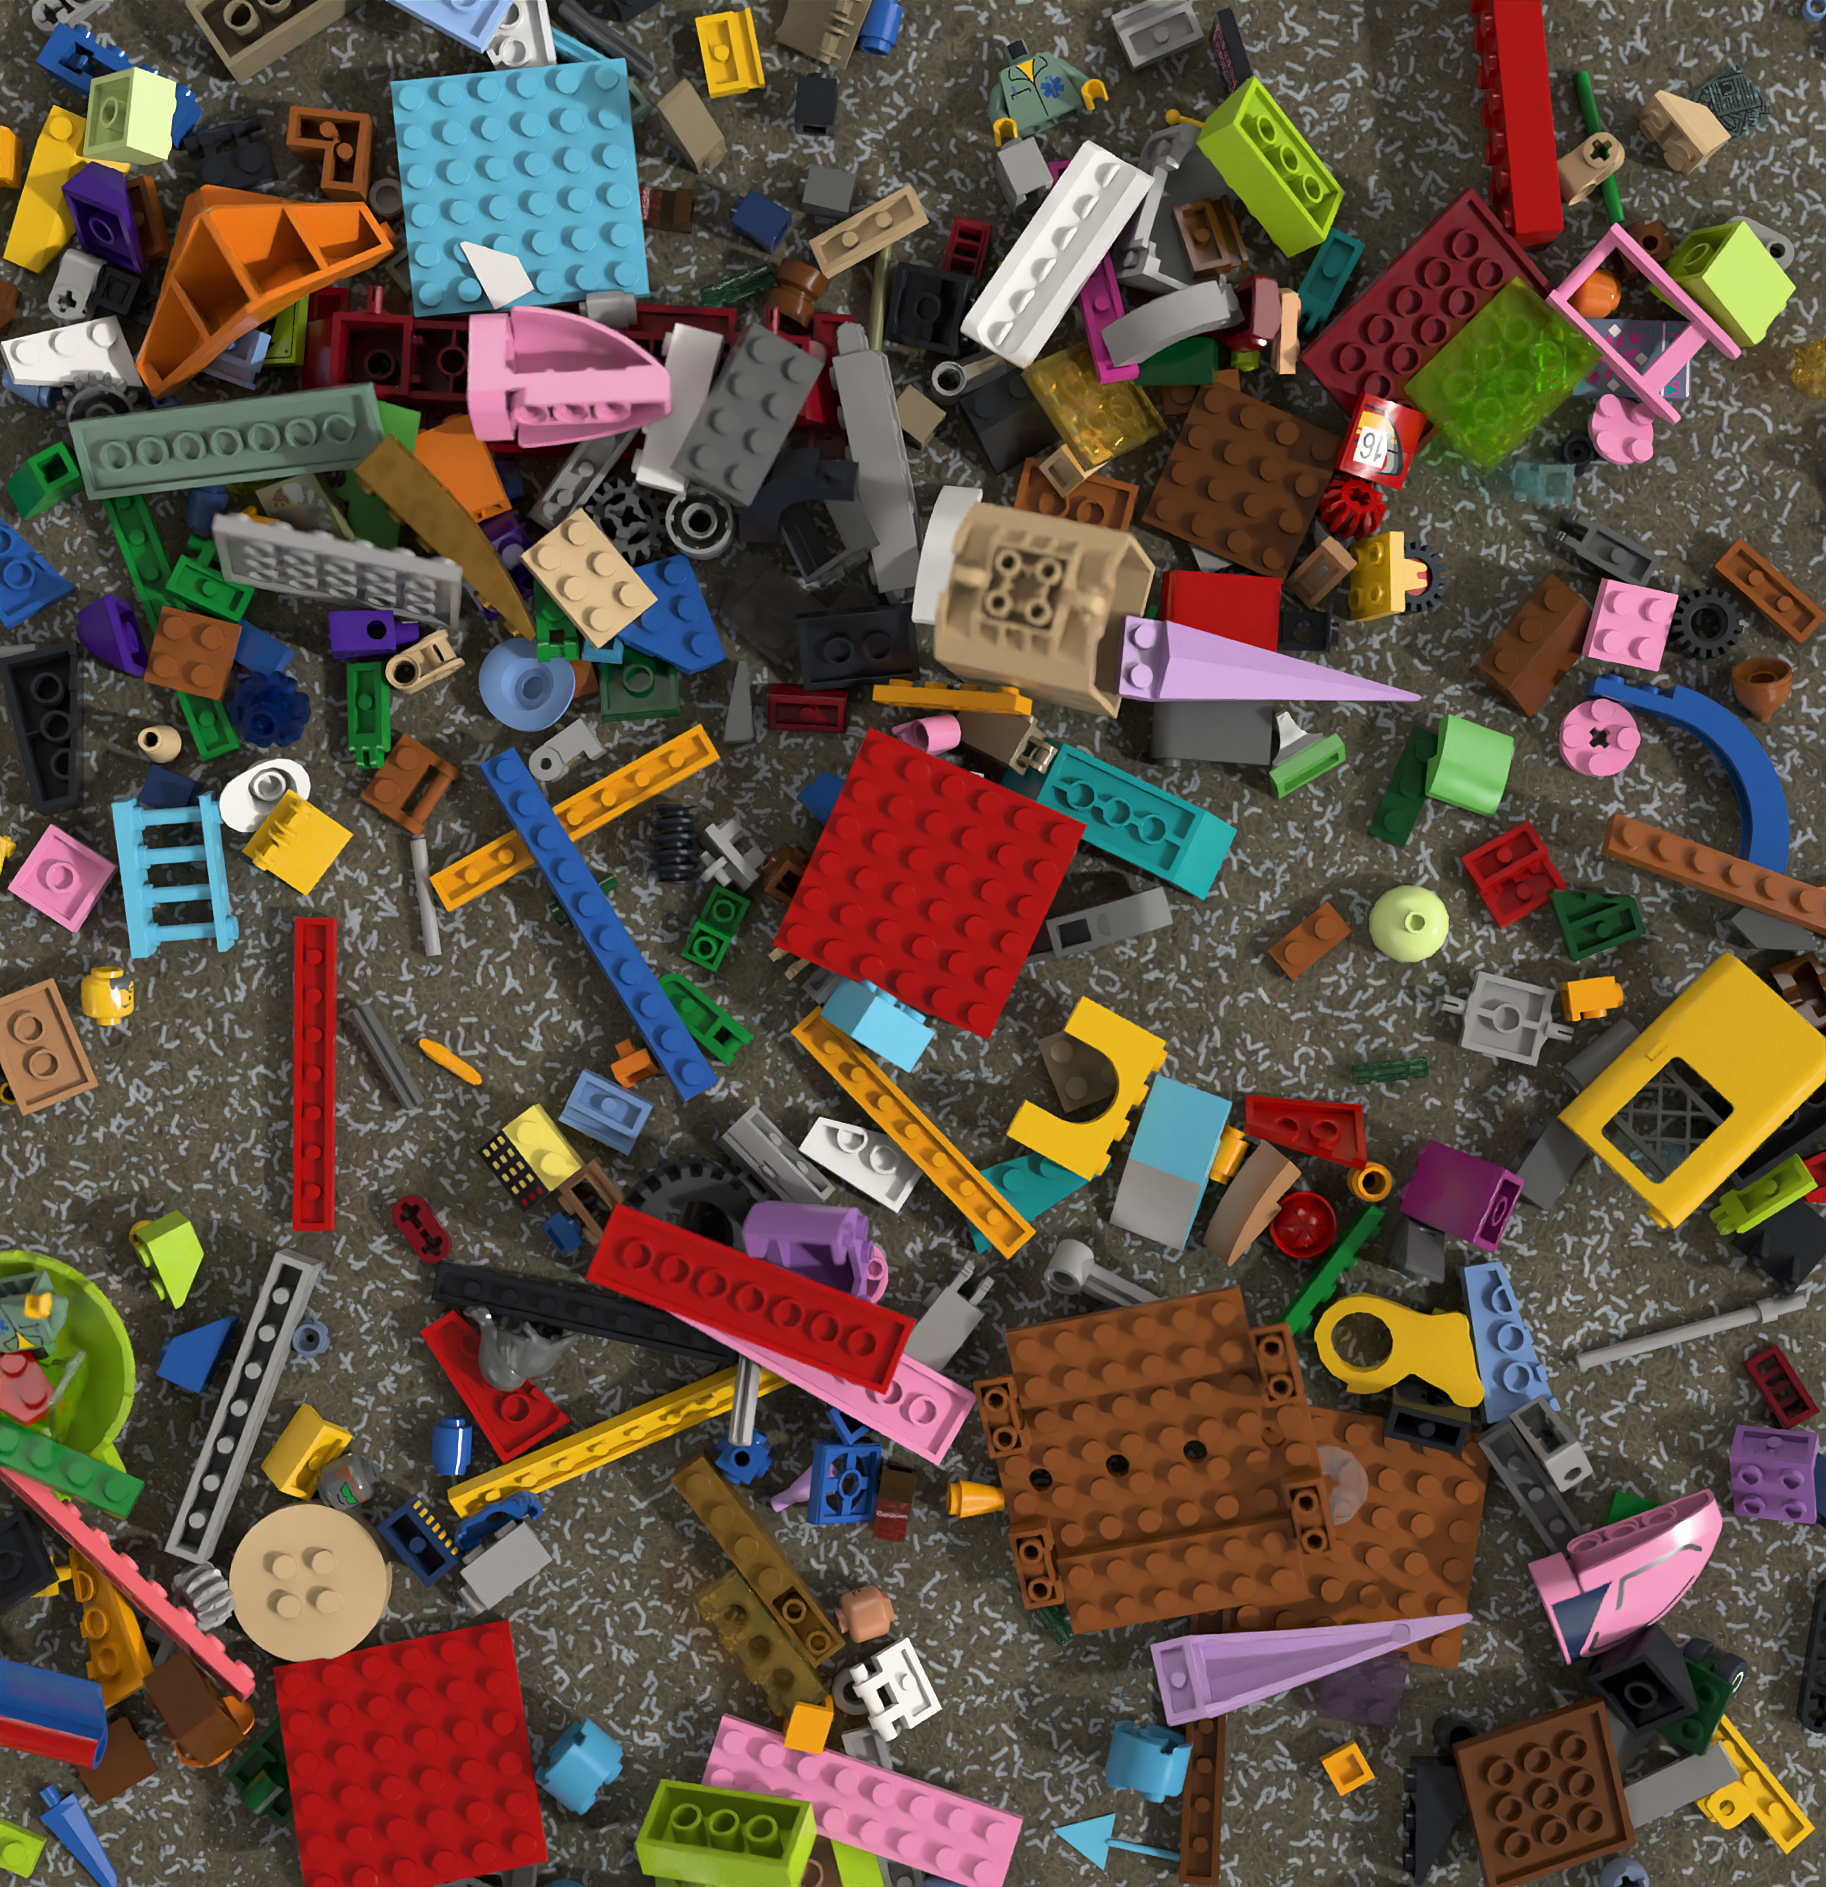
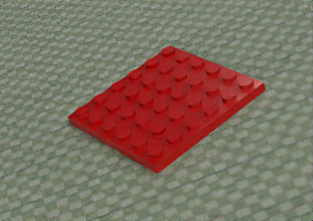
[772,727,1087,1040]
[273,1619,549,1887]

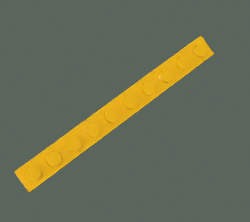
[447,1364,792,1520]

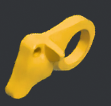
[1314,1292,1484,1408]

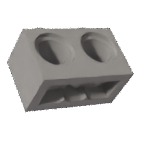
[995,137,1053,218]

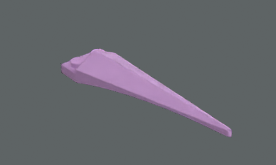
[1113,616,1422,702]
[1150,1613,1473,1726]

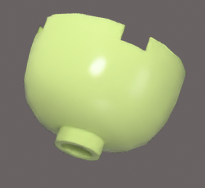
[1369,885,1449,962]

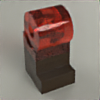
[639,186,695,234]
[873,1463,917,1543]

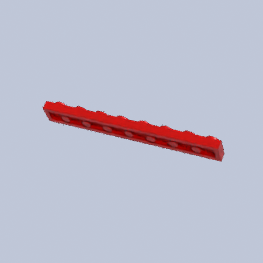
[292,917,337,1231]

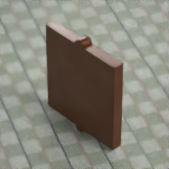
[75,1714,159,1806]

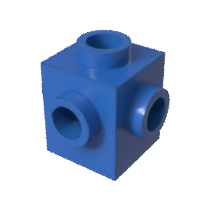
[714,1426,773,1485]

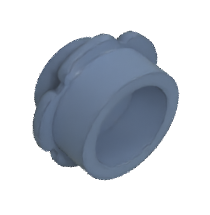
[292,1319,330,1358]

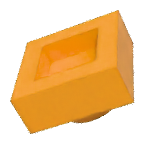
[1320,1739,1375,1796]

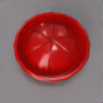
[1269,1191,1337,1259]

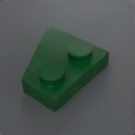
[1546,889,1646,962]

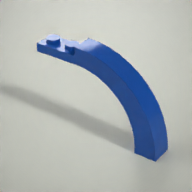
[1584,674,1790,875]

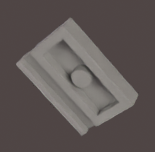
[1110,0,1205,72]

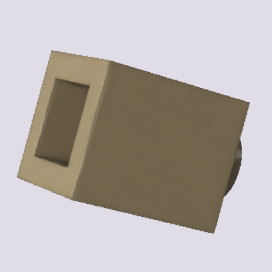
[894,384,946,451]

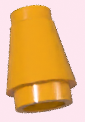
[946,1479,1005,1519]

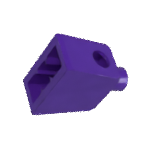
[328,610,419,661]

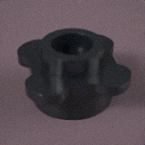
[1553,430,1600,477]

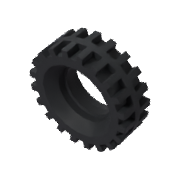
[611,1155,759,1310]

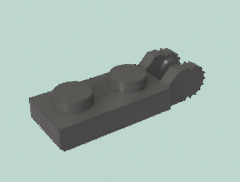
[1547,508,1662,587]

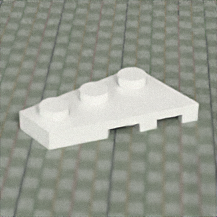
[0,315,144,392]
[798,1117,923,1214]

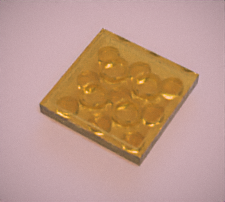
[1020,339,1168,472]

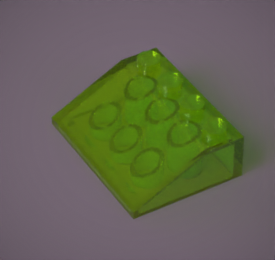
[1403,276,1603,479]

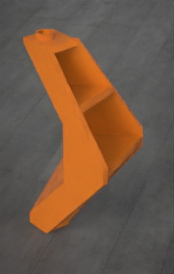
[133,184,399,401]

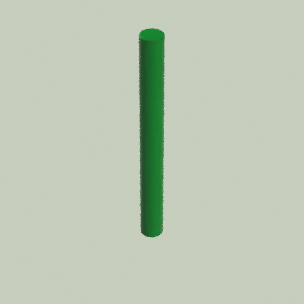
[1572,71,1626,226]

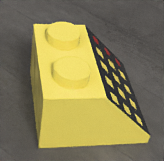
[477,1104,586,1213]

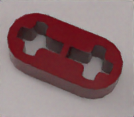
[392,1195,452,1263]

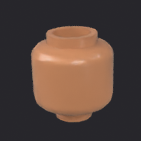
[834,1585,895,1643]

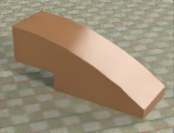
[1202,1140,1302,1267]

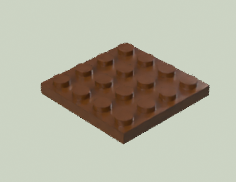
[1140,381,1344,584]
[1452,1695,1636,1887]

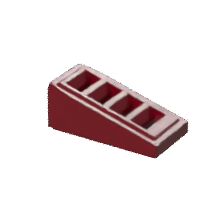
[942,216,992,277]
[1742,1343,1820,1430]

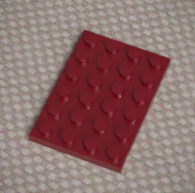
[1297,187,1556,459]

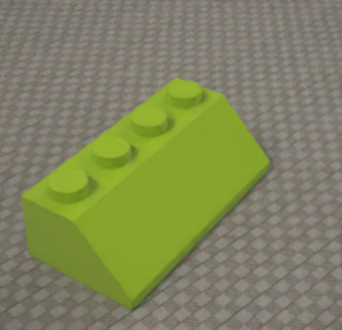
[1196,75,1345,258]

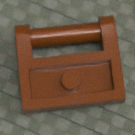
[360,733,462,836]

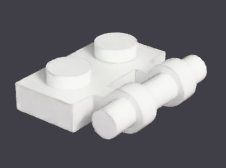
[849,1638,942,1742]

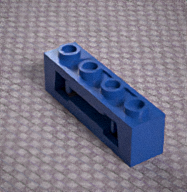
[36,22,203,151]

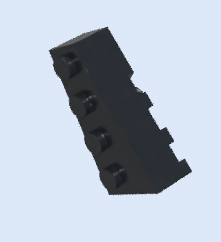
[0,641,84,817]

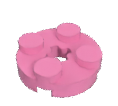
[1559,698,1641,777]

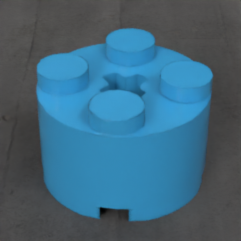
[534,1716,623,1815]
[1105,1720,1192,1803]

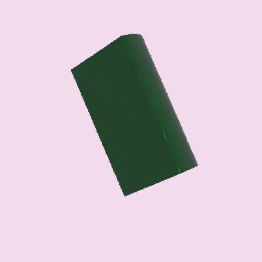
[1134,337,1218,387]

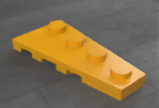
[68,1532,154,1710]

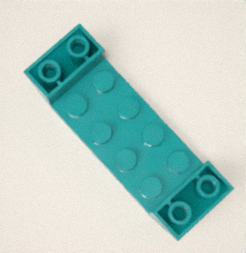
[1000,737,1237,901]

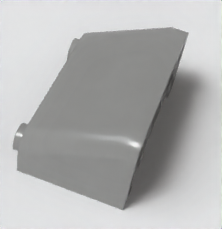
[1111,122,1240,296]

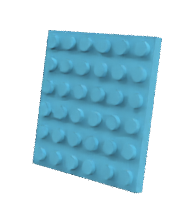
[390,58,650,320]

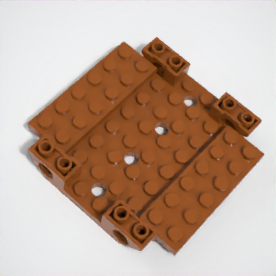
[973,1284,1339,1635]

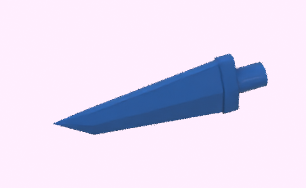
[38,1783,118,1887]

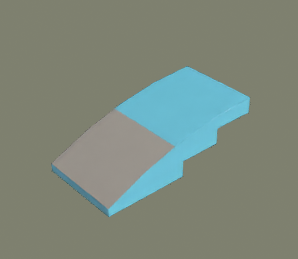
[1109,1074,1233,1251]

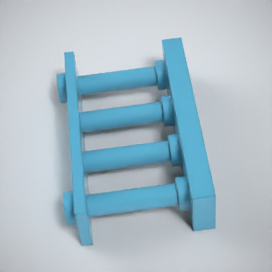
[111,791,239,959]

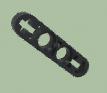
[1796,1580,1826,1734]

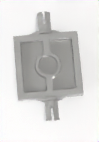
[1440,971,1574,1066]

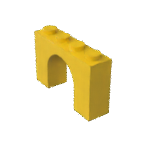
[1005,996,1168,1181]

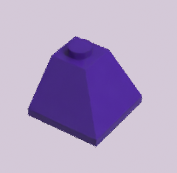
[61,161,147,274]
[76,594,149,679]

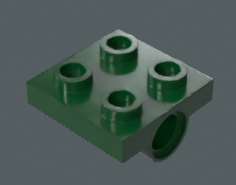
[225,1714,294,1828]

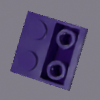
[462,509,534,622]

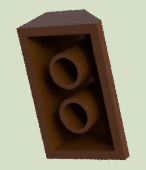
[1469,573,1592,718]

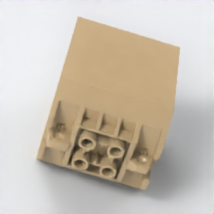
[934,501,1156,719]

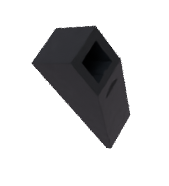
[1402,1756,1464,1886]

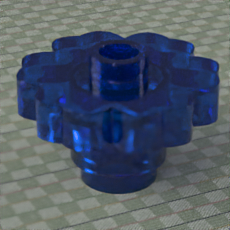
[229,671,312,749]

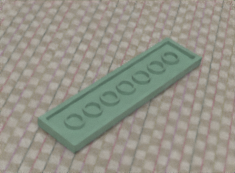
[68,382,385,500]

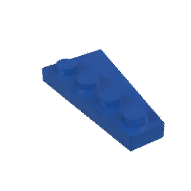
[0,517,76,630]

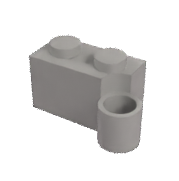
[456,1519,552,1616]

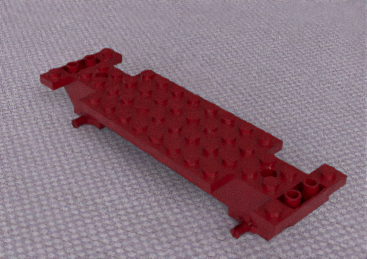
[301,285,853,461]

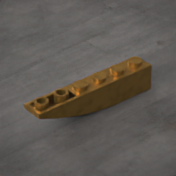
[354,432,536,642]
[671,1448,846,1668]

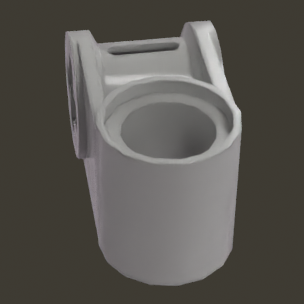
[48,248,111,326]

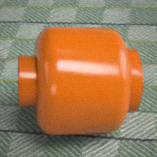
[1561,267,1621,319]

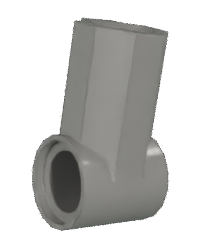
[929,349,1007,406]

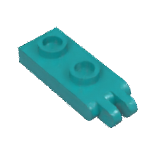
[1297,227,1366,335]

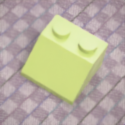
[83,67,176,165]

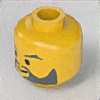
[81,966,134,1025]

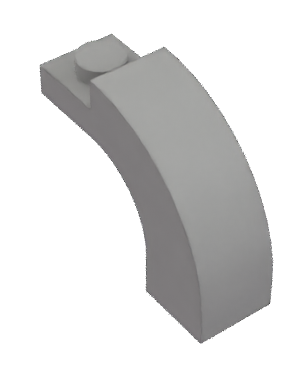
[1100,280,1245,367]

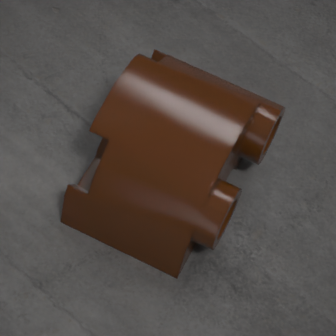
[1769,951,1826,1030]

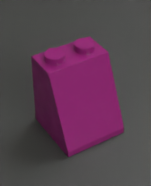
[1399,1139,1526,1253]

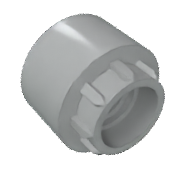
[666,486,736,560]

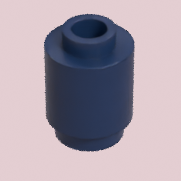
[184,484,229,536]

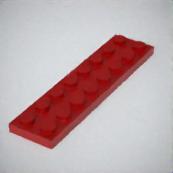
[586,1202,916,1396]

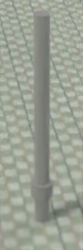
[1574,1293,1807,1370]

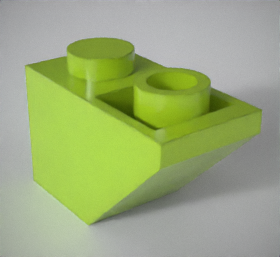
[134,1210,204,1309]

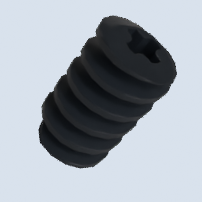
[647,803,700,885]

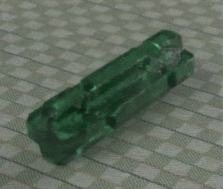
[699,263,775,308]
[1351,1056,1429,1085]
[1017,1581,1074,1646]

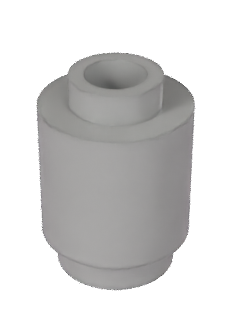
[579,290,638,330]

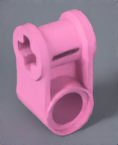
[892,714,961,756]

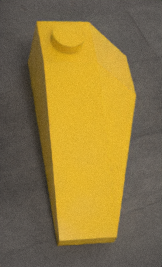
[3,105,131,275]

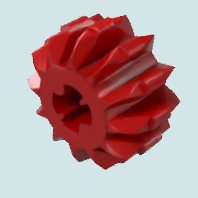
[1317,473,1387,542]

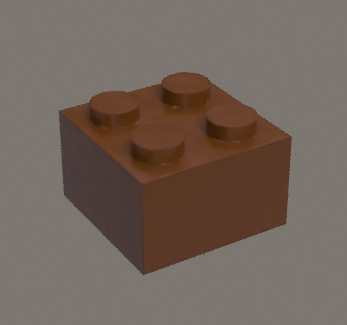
[142,1650,246,1767]

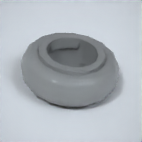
[831,1666,880,1715]

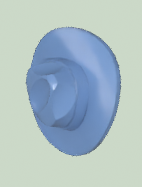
[479,637,575,732]

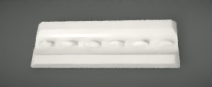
[960,140,1155,371]

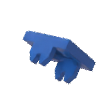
[807,1437,882,1525]

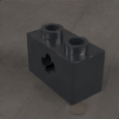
[1383,1380,1471,1455]

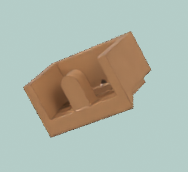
[557,1157,625,1247]

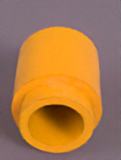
[1208,1124,1249,1185]
[1347,1160,1392,1202]

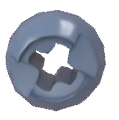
[1599,1857,1649,1887]

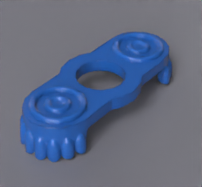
[454,1491,543,1552]

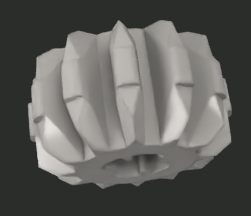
[171,1561,235,1631]

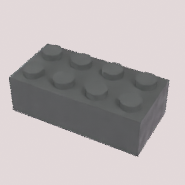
[670,322,824,508]

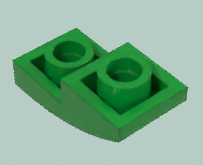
[681,881,753,972]

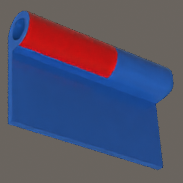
[0,1658,108,1770]

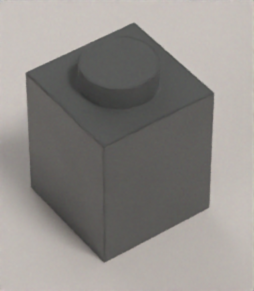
[797,164,857,222]

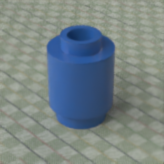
[858,0,903,57]
[431,1415,473,1475]

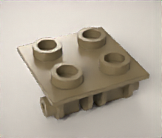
[776,0,872,71]

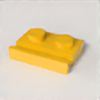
[695,8,766,99]

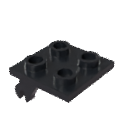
[1730,1198,1826,1296]

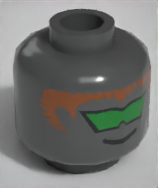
[317,1452,379,1511]

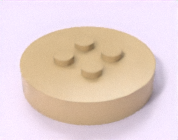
[229,1499,392,1662]

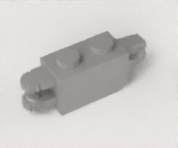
[903,1261,994,1372]

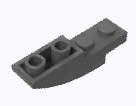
[1023,885,1174,966]

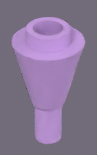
[770,1463,838,1512]

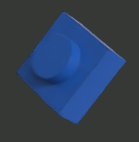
[540,1211,583,1258]

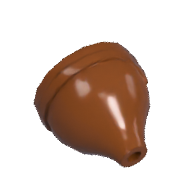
[1731,657,1793,723]

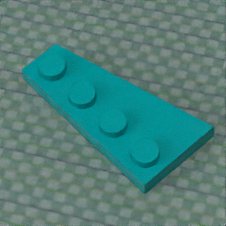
[965,1151,1113,1255]

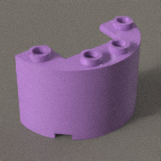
[742,1200,874,1301]

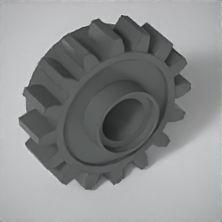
[55,371,144,452]

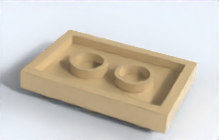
[519,507,658,651]

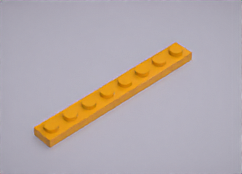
[429,723,721,912]
[791,1005,1036,1260]

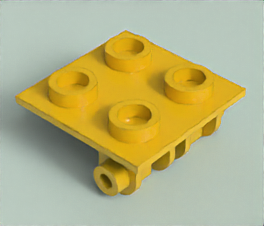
[242,789,353,896]

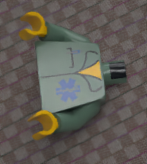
[987,40,1108,147]
[0,1270,69,1360]

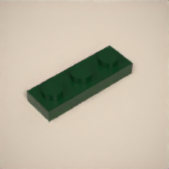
[1366,726,1438,849]

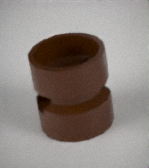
[760,258,828,331]

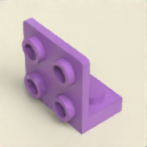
[1729,1425,1819,1524]

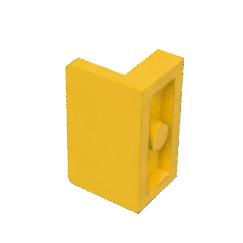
[261,1403,353,1501]

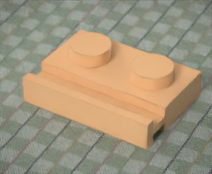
[1271,288,1301,374]

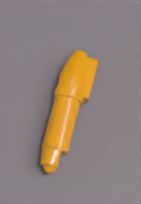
[419,1038,482,1085]

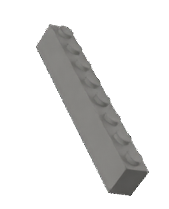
[164,1248,323,1565]

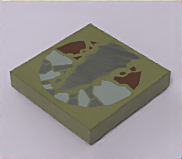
[255,472,355,543]

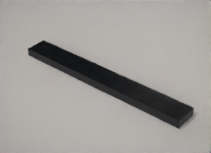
[431,1260,739,1367]

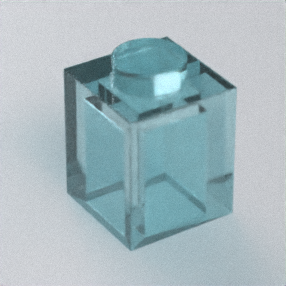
[1514,461,1575,504]

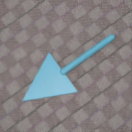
[1052,1813,1180,1871]

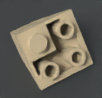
[1637,90,1731,177]

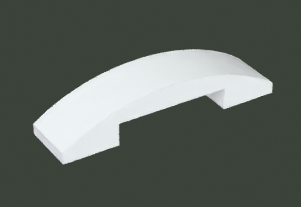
[912,485,983,625]

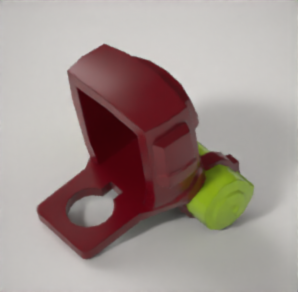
[1195,275,1282,372]

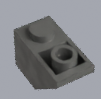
[1720,904,1818,951]

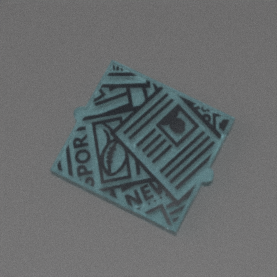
[1685,62,1774,153]

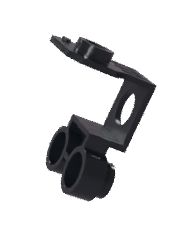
[1277,597,1339,655]

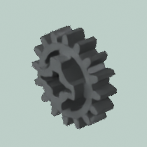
[585,478,668,565]

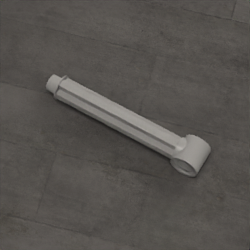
[1044,1239,1161,1308]

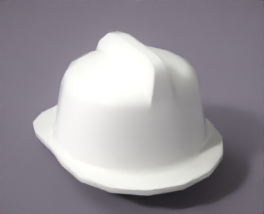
[219,758,311,832]

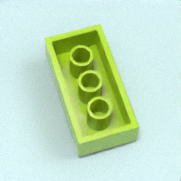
[635,1779,817,1887]

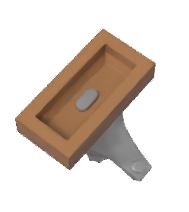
[1284,515,1358,610]

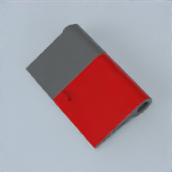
[1150,570,1282,769]

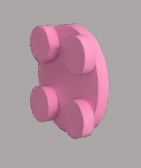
[1588,394,1656,465]

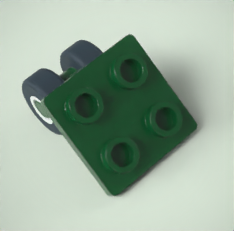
[1655,1638,1748,1756]

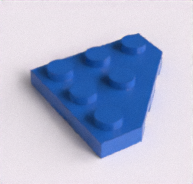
[615,554,727,675]

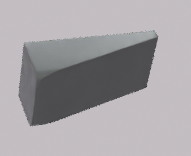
[723,661,756,745]

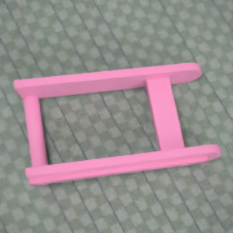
[1544,222,1741,425]

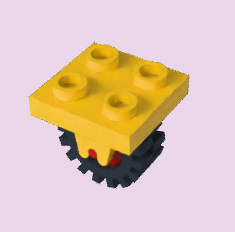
[1348,531,1447,622]

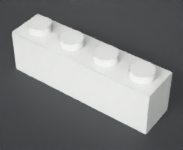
[632,323,725,496]

